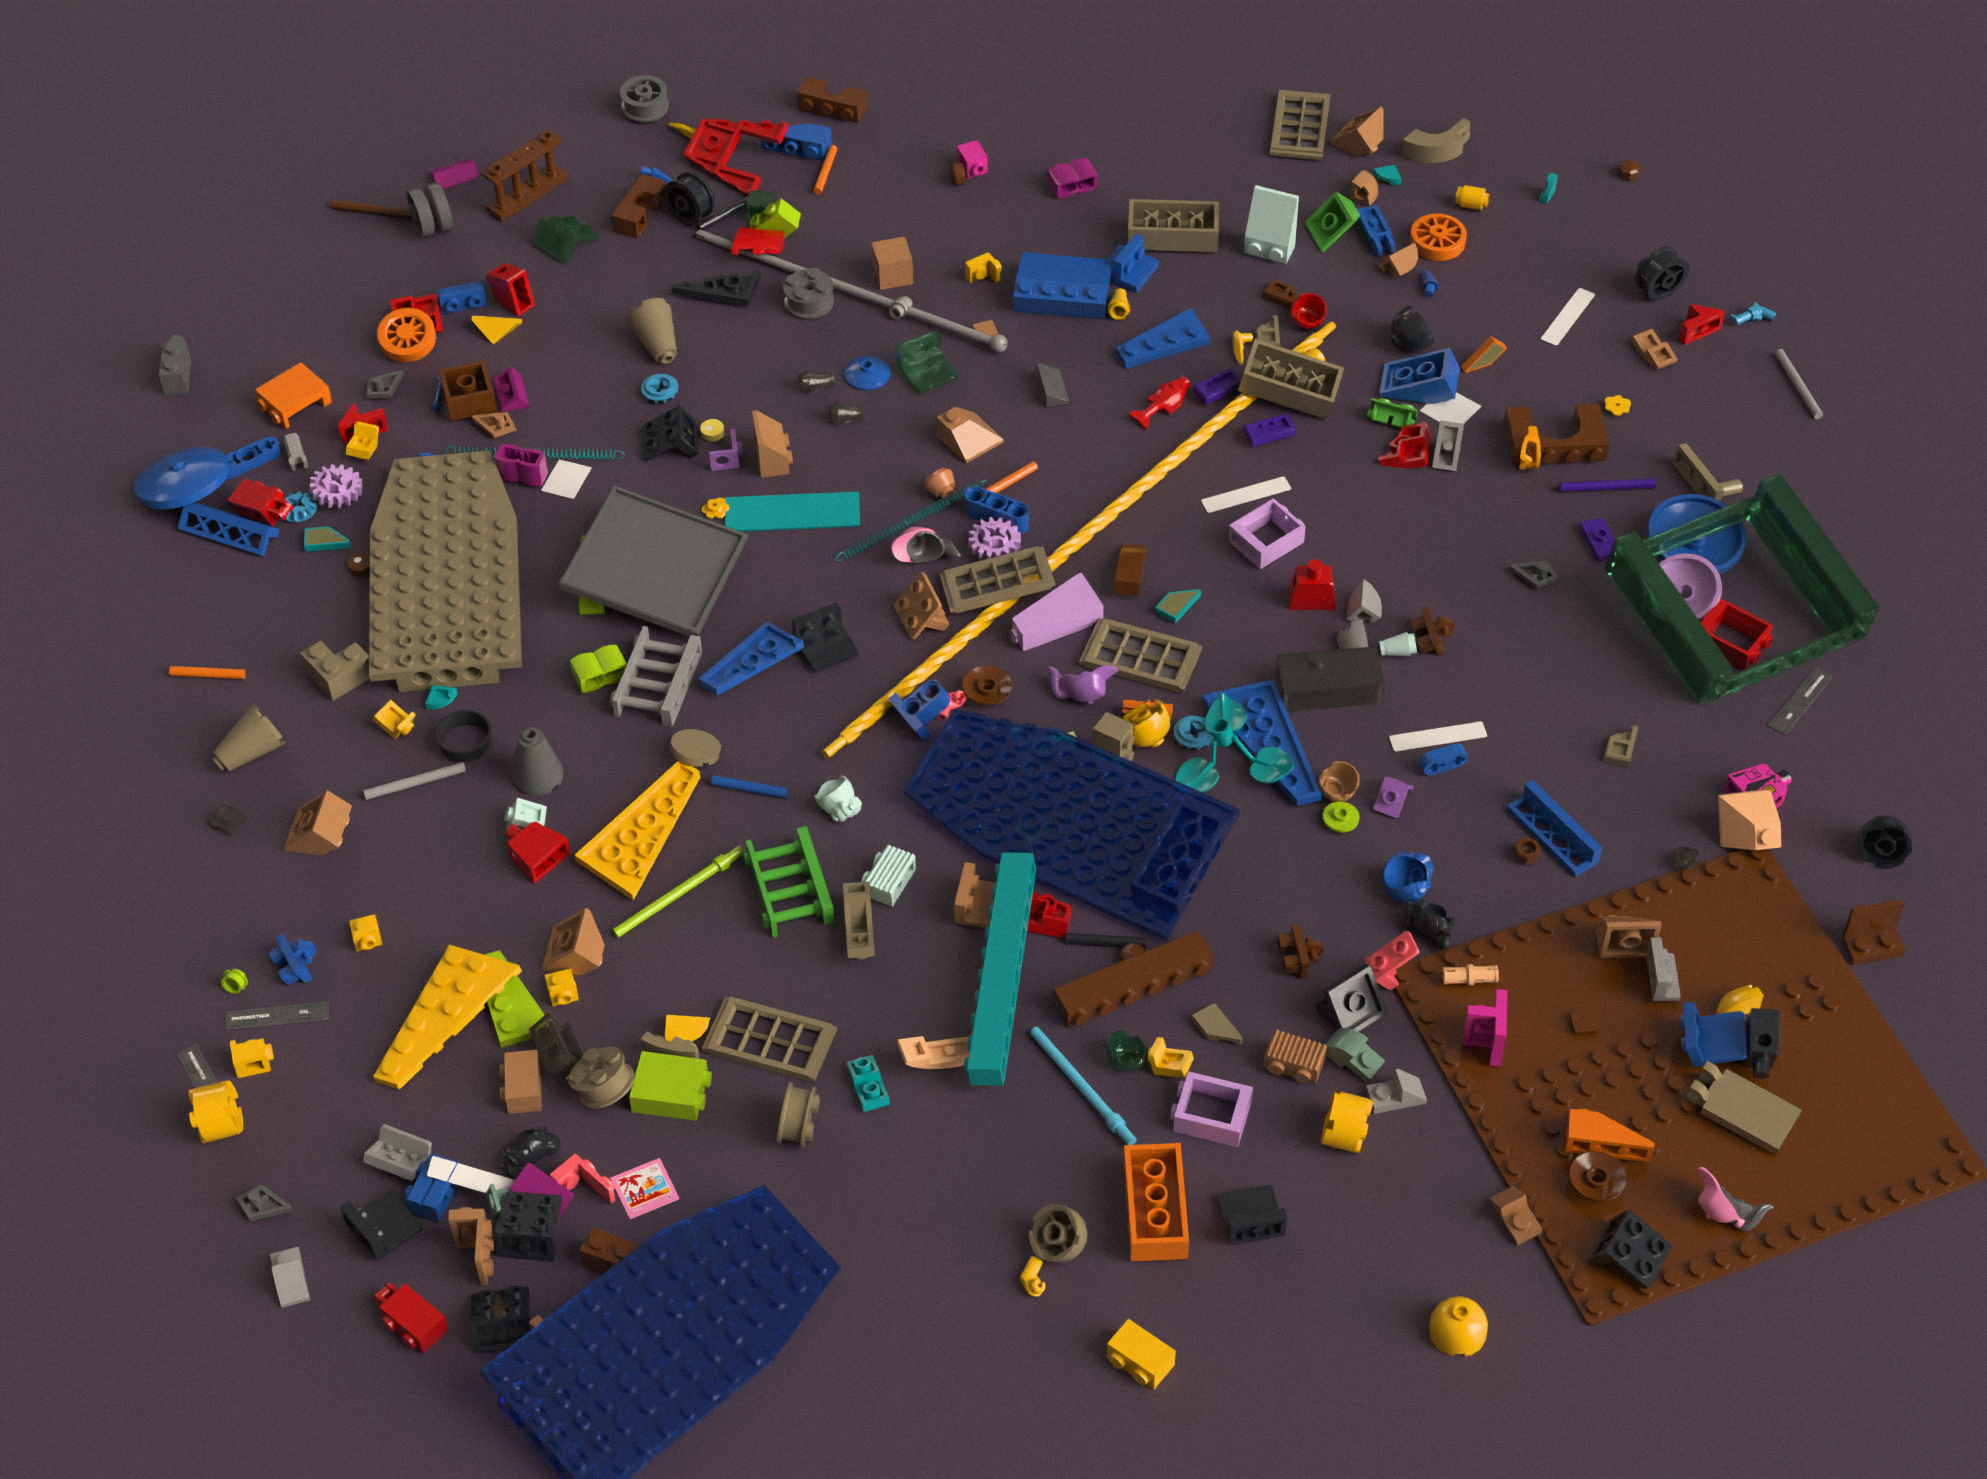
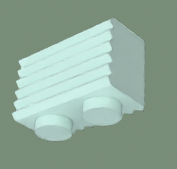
[861,845,916,907]

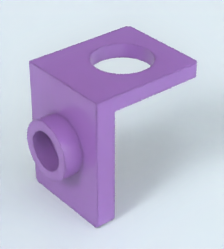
[709,429,743,471]
[1373,777,1414,818]

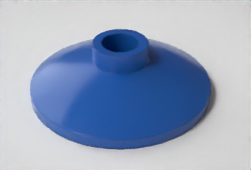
[844,356,891,391]

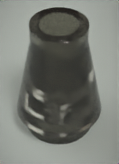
[798,371,834,394]
[829,402,864,425]

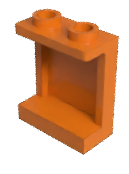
[255,362,332,429]

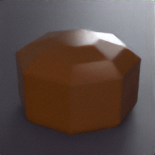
[1617,160,1641,181]
[949,163,966,185]
[1513,838,1541,864]
[1120,943,1146,962]

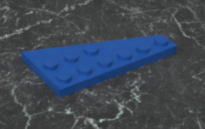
[1201,680,1322,806]

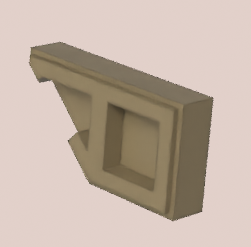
[1256,315,1280,347]
[1603,726,1638,767]
[1192,1003,1243,1045]

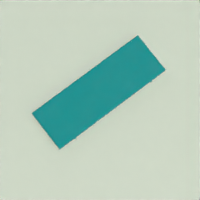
[725,492,860,532]

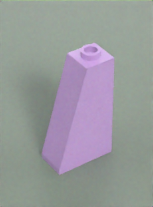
[1010,573,1104,651]

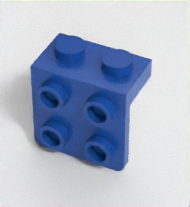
[1679,1002,1748,1067]

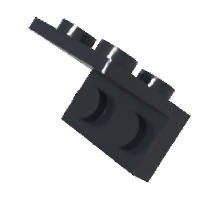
[642,405,698,461]
[792,602,859,672]
[1217,1185,1287,1245]
[340,1190,423,1261]
[494,1191,562,1261]
[1587,1209,1672,1289]
[470,1286,534,1353]

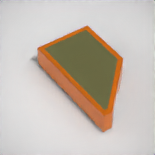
[1461,336,1507,373]

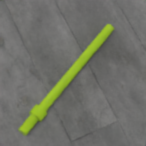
[612,845,745,938]

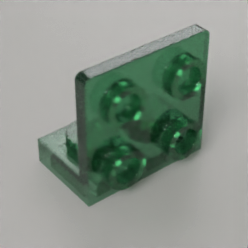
[533,215,600,262]
[896,330,959,394]

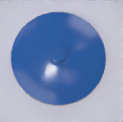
[134,447,230,509]
[1647,494,1747,575]

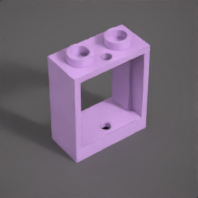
[1228,498,1305,569]
[1170,1071,1253,1147]

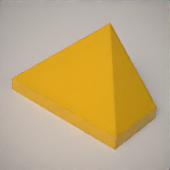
[472,316,522,344]

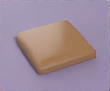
[973,320,998,336]

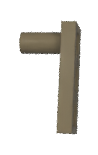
[1672,443,1743,501]

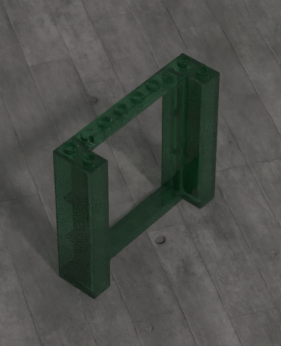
[1604,473,1880,705]

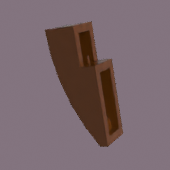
[1114,543,1148,596]

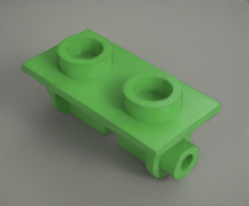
[1367,398,1417,429]

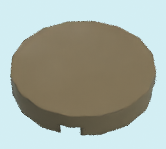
[669,729,721,767]

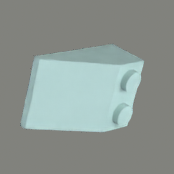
[1244,185,1299,264]

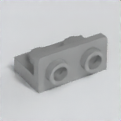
[1646,938,1681,1001]

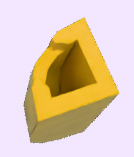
[1716,985,1764,1015]
[665,1015,710,1042]

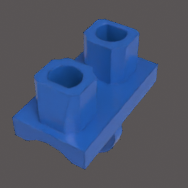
[269,933,316,985]

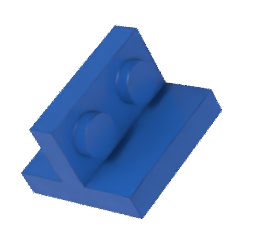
[1108,234,1159,293]

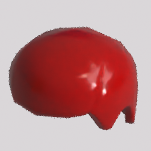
[1290,293,1327,330]

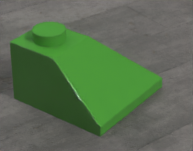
[1305,192,1360,252]

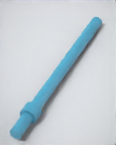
[1030,1027,1137,1145]

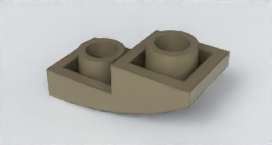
[641,1032,700,1059]

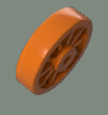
[1409,214,1467,261]
[377,308,436,363]

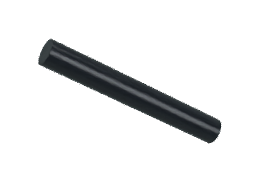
[697,195,756,230]
[1066,933,1146,948]

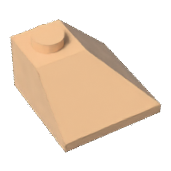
[1718,789,1781,850]

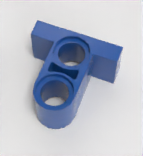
[888,680,950,742]

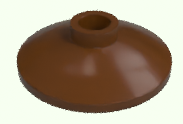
[962,665,1013,705]
[1569,1151,1627,1202]

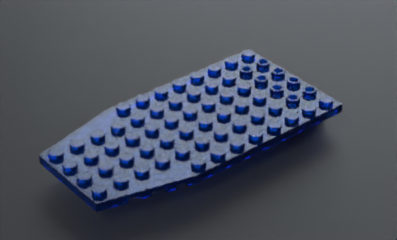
[904,709,1240,941]
[479,1185,841,1479]

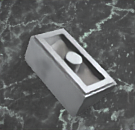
[1037,364,1069,407]

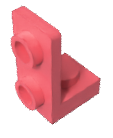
[1365,931,1419,991]
[550,1154,615,1204]

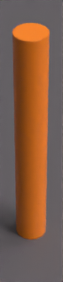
[813,145,837,195]
[986,461,1038,493]
[169,666,246,679]

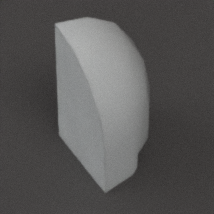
[1346,579,1382,622]
[1336,619,1368,666]

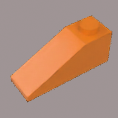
[1565,1109,1654,1162]

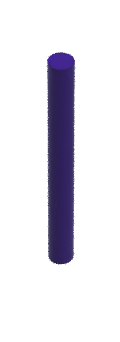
[1559,478,1656,492]

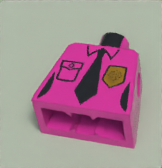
[1724,764,1792,809]

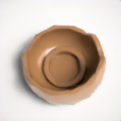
[1318,761,1360,802]

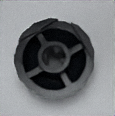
[1390,305,1434,353]
[1858,815,1912,869]

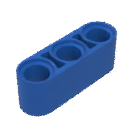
[964,486,1029,534]

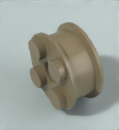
[569,1046,635,1109]
[777,1082,820,1148]

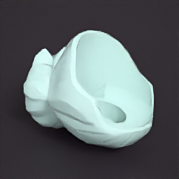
[814,775,862,822]

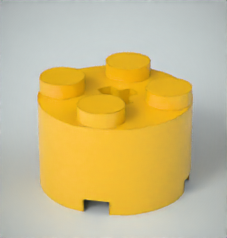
[189,1080,243,1143]
[1321,1090,1373,1153]

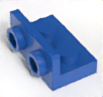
[436,281,487,314]

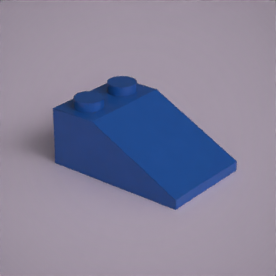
[1379,348,1460,404]

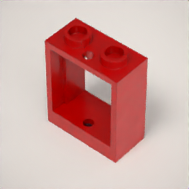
[1692,598,1773,672]

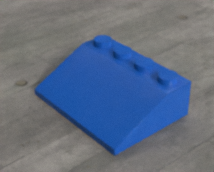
[1013,252,1113,319]

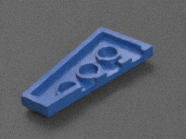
[1116,308,1210,369]
[698,621,804,696]

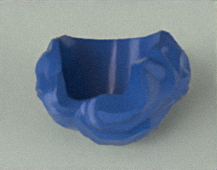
[1382,852,1434,903]

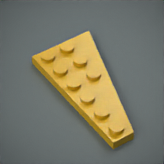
[575,761,700,900]
[373,945,522,1090]

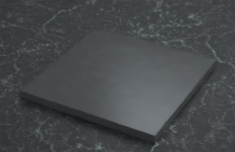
[558,485,749,637]

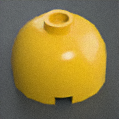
[1123,700,1170,748]
[1429,1296,1488,1356]

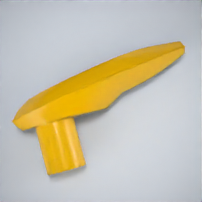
[669,123,696,139]
[1233,330,1253,365]

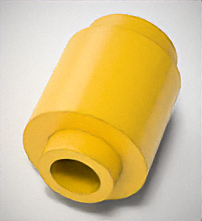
[1455,185,1489,211]

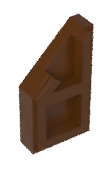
[1262,279,1297,309]

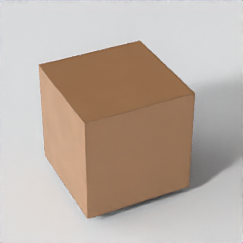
[871,237,913,290]

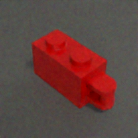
[227,479,293,527]
[373,1282,449,1354]

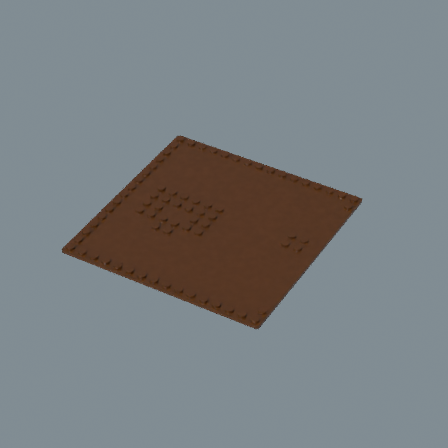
[1394,849,1987,1326]

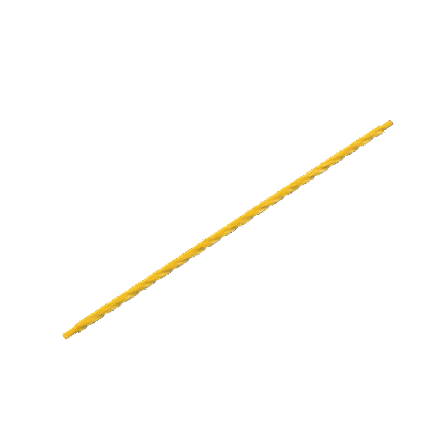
[822,321,1336,759]

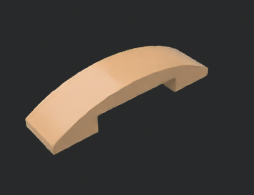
[897,1030,973,1069]

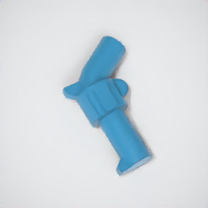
[1730,302,1776,326]

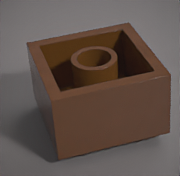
[439,360,497,421]

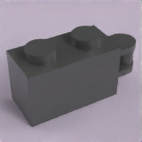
[159,335,191,395]

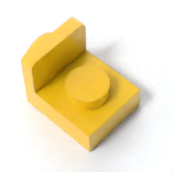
[965,252,1002,284]
[349,914,383,952]
[545,968,579,1006]

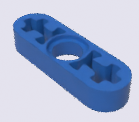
[225,437,281,480]

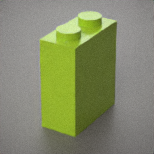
[629,1051,712,1121]

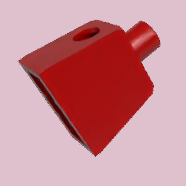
[486,263,535,316]
[1288,559,1336,610]
[505,821,570,884]

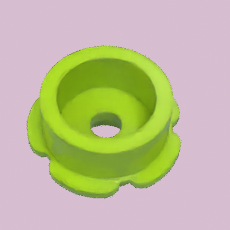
[221,969,248,994]

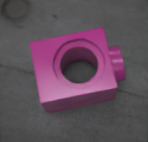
[957,140,988,179]

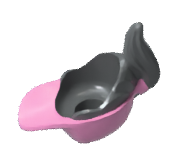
[891,527,961,563]
[1698,1167,1774,1231]

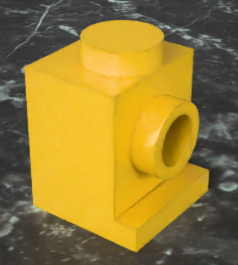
[230,1038,274,1078]

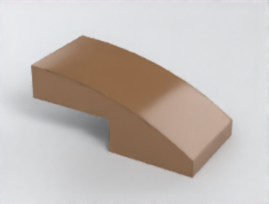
[1631,329,1678,369]

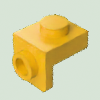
[346,421,379,460]
[372,700,416,740]
[1147,1037,1194,1078]

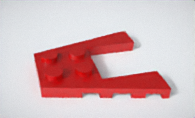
[683,119,789,196]

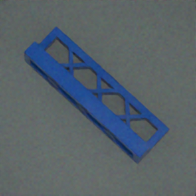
[177,502,280,556]
[1506,780,1602,877]

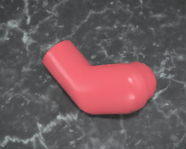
[935,690,967,721]

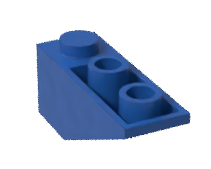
[761,123,832,161]

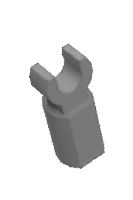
[283,433,308,471]

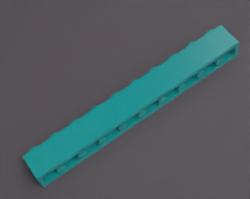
[964,853,1036,1086]

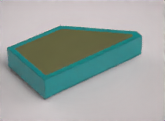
[304,527,351,552]
[1155,589,1201,624]

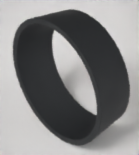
[435,710,491,762]

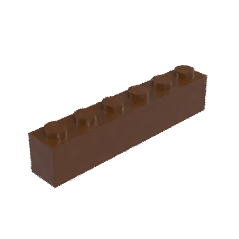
[1054,931,1213,1028]

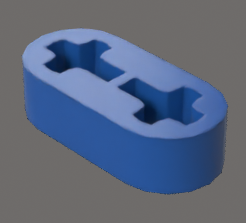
[1419,744,1468,775]

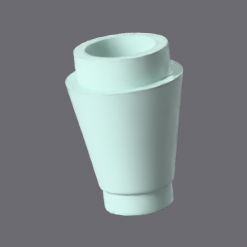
[1379,632,1417,656]

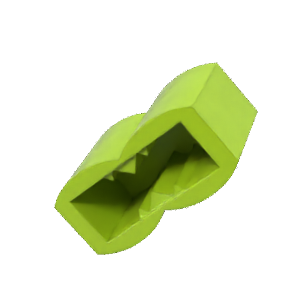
[570,645,627,693]

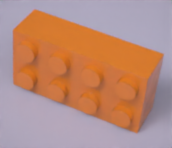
[1123,1143,1189,1261]

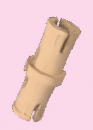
[1442,964,1499,986]

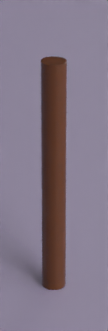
[331,200,412,218]

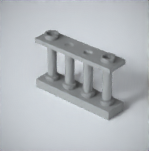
[610,626,702,727]

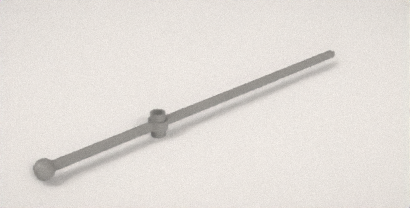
[696,230,1008,353]

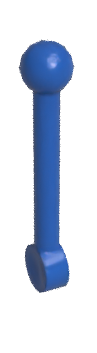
[431,375,442,411]

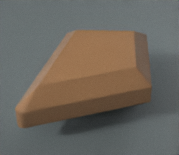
[472,412,516,438]

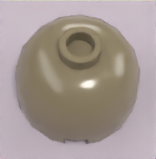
[1029,1204,1088,1263]

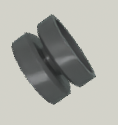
[406,182,453,238]

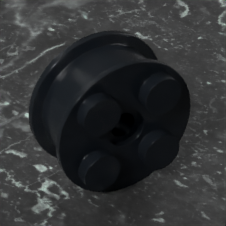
[663,172,715,226]
[1635,246,1689,301]

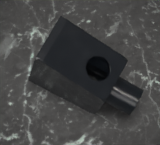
[1743,1008,1779,1079]

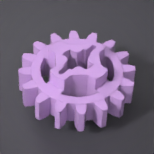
[309,464,362,508]
[968,517,1021,560]

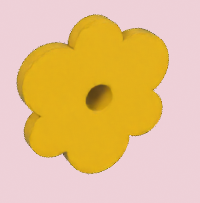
[1605,395,1631,416]
[701,498,729,519]

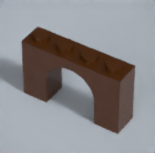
[1503,404,1610,464]

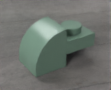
[1326,1028,1385,1083]

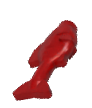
[1129,376,1191,430]

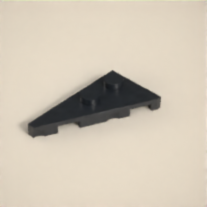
[672,270,761,306]

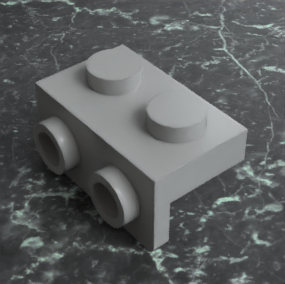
[363,1124,432,1181]

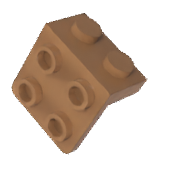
[449,1207,496,1286]

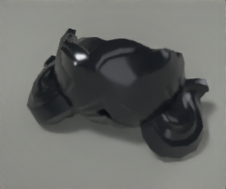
[1397,899,1455,950]
[499,1126,560,1180]

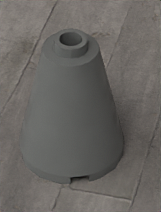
[512,728,564,796]

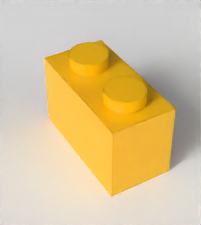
[1107,1319,1176,1390]

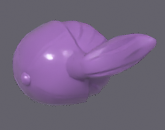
[1048,665,1119,704]

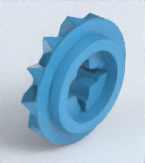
[641,374,678,404]
[284,490,317,522]
[1174,716,1213,751]

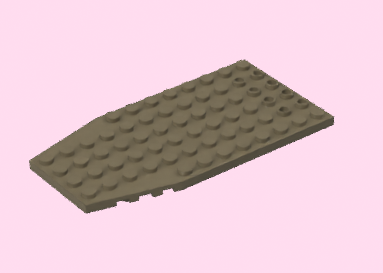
[369,450,522,692]

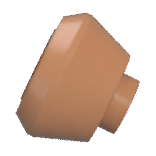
[924,468,955,498]

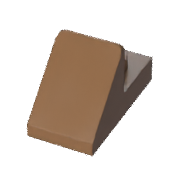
[1489,1186,1542,1246]

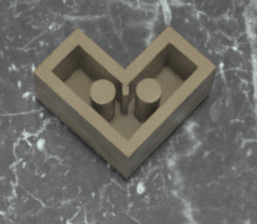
[300,641,370,701]
[1080,712,1135,785]

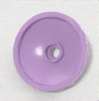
[1646,554,1722,624]

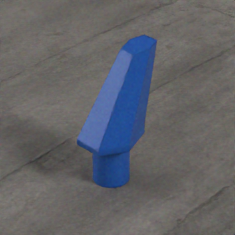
[640,166,673,184]
[1422,270,1439,298]

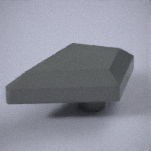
[367,370,404,398]
[1510,561,1559,589]
[236,1184,292,1221]

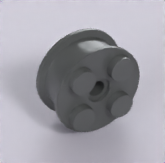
[620,75,669,122]
[783,268,834,319]

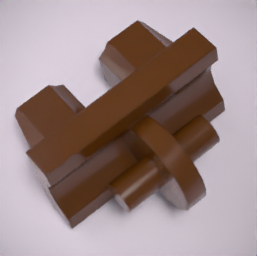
[1411,606,1455,656]
[1277,924,1324,979]

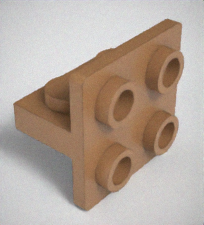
[894,572,950,640]

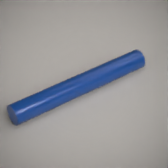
[711,775,788,798]

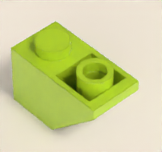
[750,198,801,238]

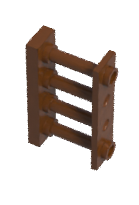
[480,129,568,222]

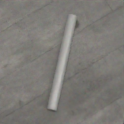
[1775,349,1823,419]
[363,762,466,800]

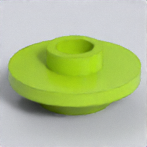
[1323,802,1359,833]

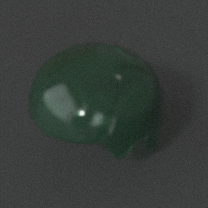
[1106,1030,1148,1071]

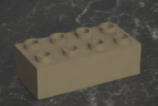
[1128,199,1219,252]
[1238,339,1344,419]

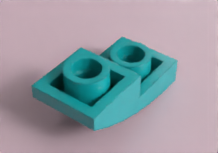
[846,1055,890,1112]

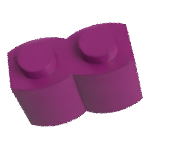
[1047,158,1098,198]
[494,444,548,486]

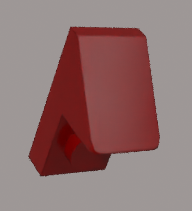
[1679,304,1725,345]
[338,403,388,444]

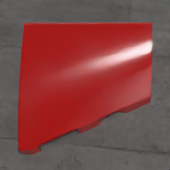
[731,227,785,255]
[390,294,443,333]
[1378,422,1432,468]
[1027,891,1073,939]

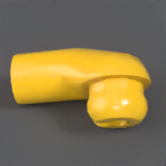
[1020,1256,1045,1296]

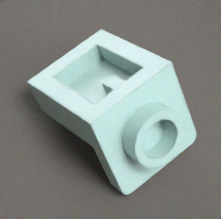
[504,798,547,831]

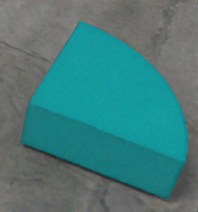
[1373,165,1402,185]
[1539,173,1558,205]
[425,685,457,710]

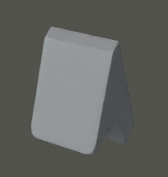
[1432,420,1464,471]
[1366,1069,1427,1114]
[270,1247,310,1308]

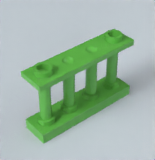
[743,826,834,938]

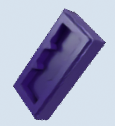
[1193,368,1242,405]
[1243,414,1296,447]
[1579,517,1622,562]

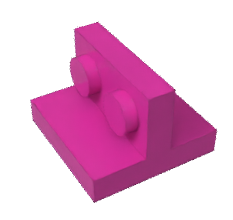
[1462,989,1507,1067]

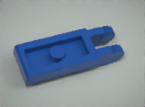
[1357,205,1396,256]

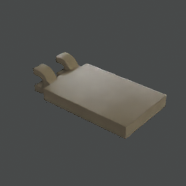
[1686,1060,1802,1155]

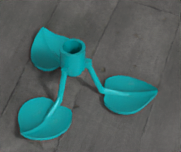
[1173,693,1294,794]

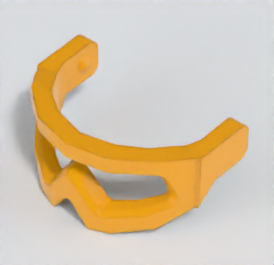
[1519,426,1541,470]

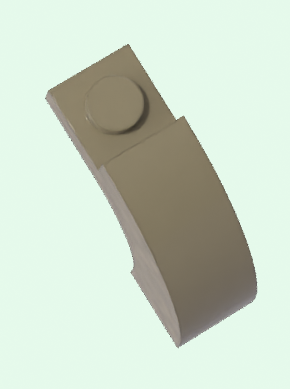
[1401,118,1470,163]
[843,882,875,960]

